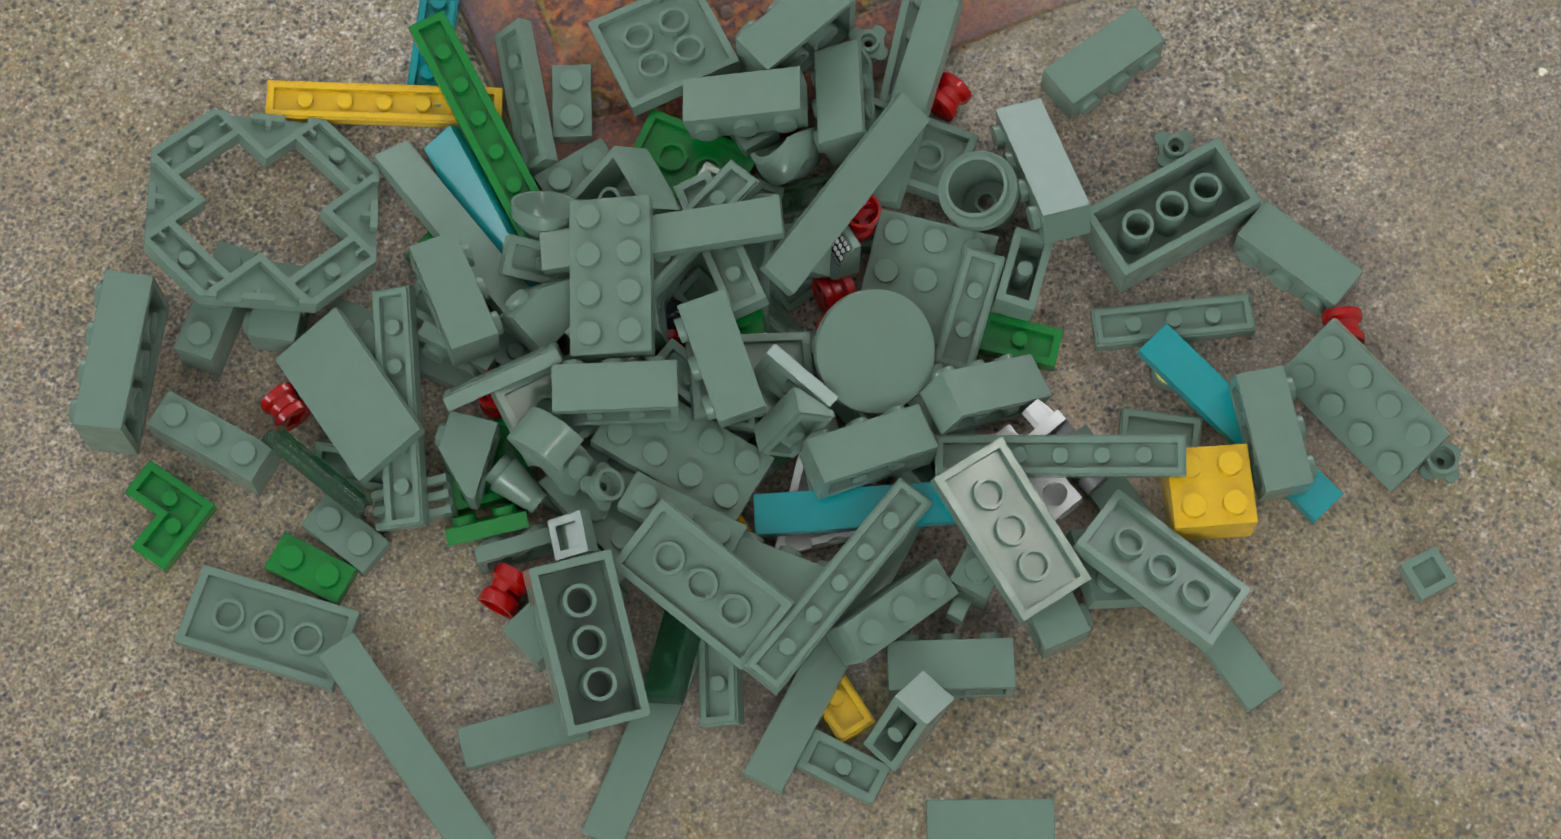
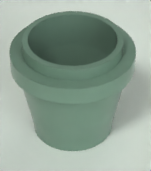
[938,151,1020,234]

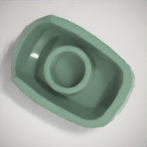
[750,126,821,186]

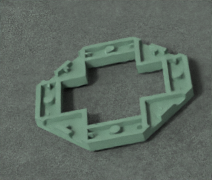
[143,109,379,313]

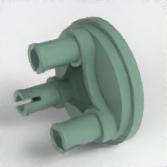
[810,289,935,413]

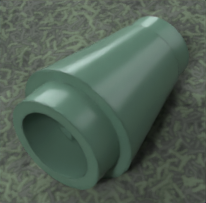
[485,455,548,513]

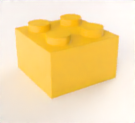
[1161,443,1258,541]

